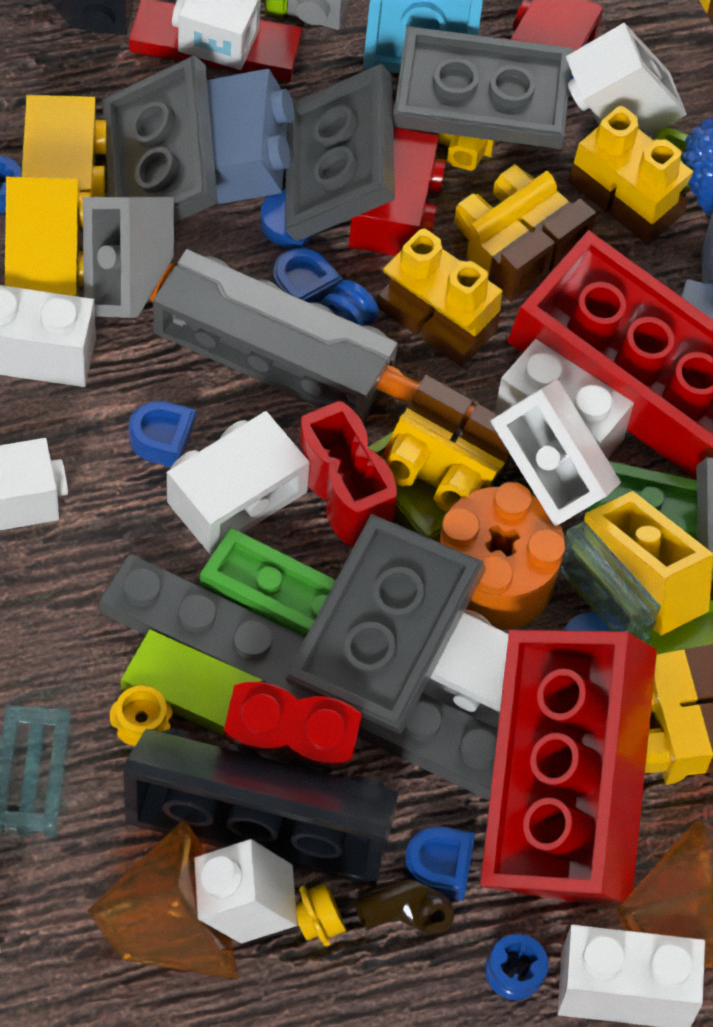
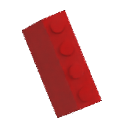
[507,230,713,480]
[480,630,657,906]

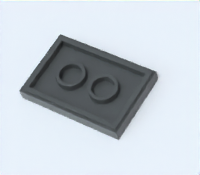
[393,26,573,149]
[102,55,218,223]
[285,64,395,242]
[285,514,486,735]

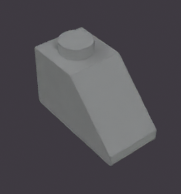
[83,197,174,318]

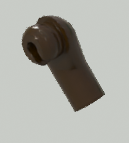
[354,879,455,934]

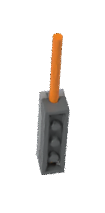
[149,249,476,428]

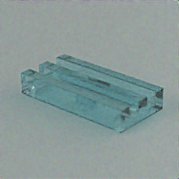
[559,521,661,644]
[0,705,71,837]

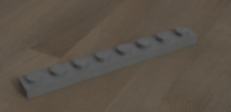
[99,554,498,801]

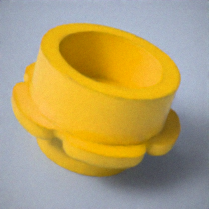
[110,685,173,746]
[296,882,346,946]

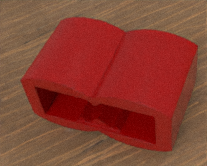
[299,401,397,548]
[223,682,362,769]

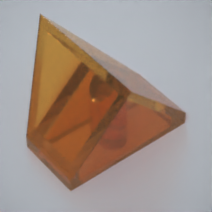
[87,821,238,980]
[615,821,713,969]

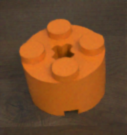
[439,482,565,630]

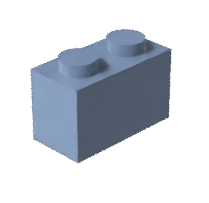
[207,68,294,204]

